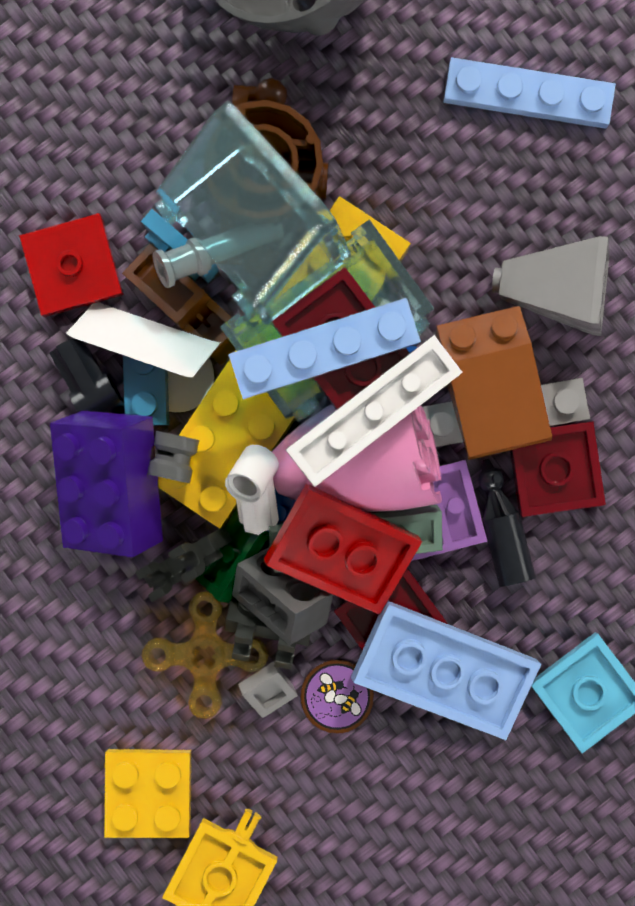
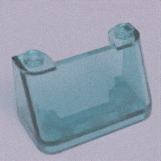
[154,101,352,326]

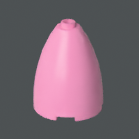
[272,404,442,512]

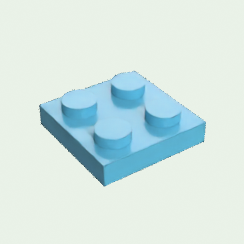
[531,632,635,753]

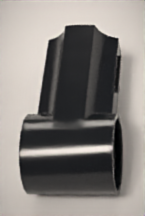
[49,338,124,413]

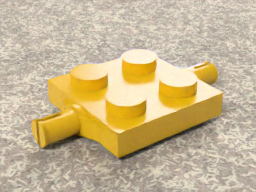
[162,809,278,906]

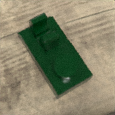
[195,508,269,603]

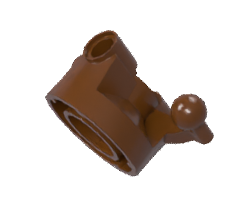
[200,78,329,276]

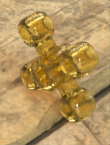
[141,591,269,719]

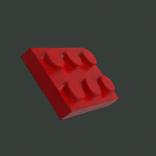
[264,483,422,615]

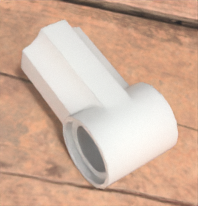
[225,445,279,535]

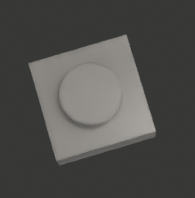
[238,661,298,718]

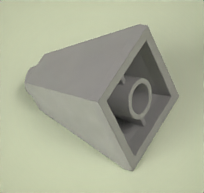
[492,236,610,336]

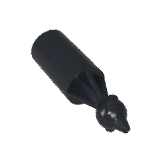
[478,459,536,587]

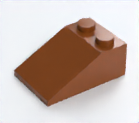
[436,306,552,460]

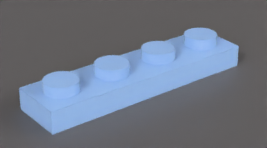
[443,57,616,129]
[229,298,421,400]

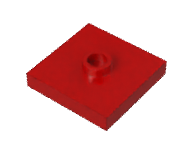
[19,213,124,317]

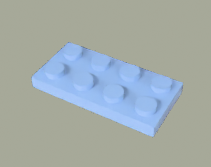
[351,601,541,740]

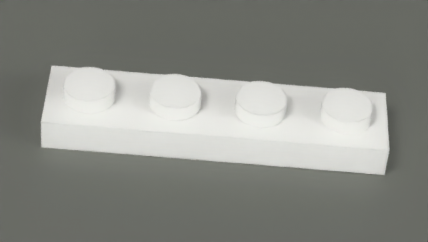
[285,335,463,487]

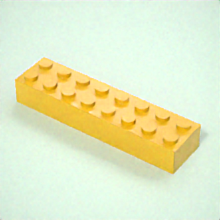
[158,196,411,529]

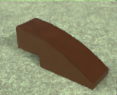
[122,243,247,365]

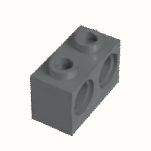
[232,547,333,646]

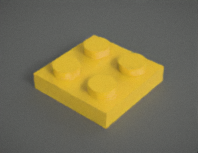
[104,749,191,838]

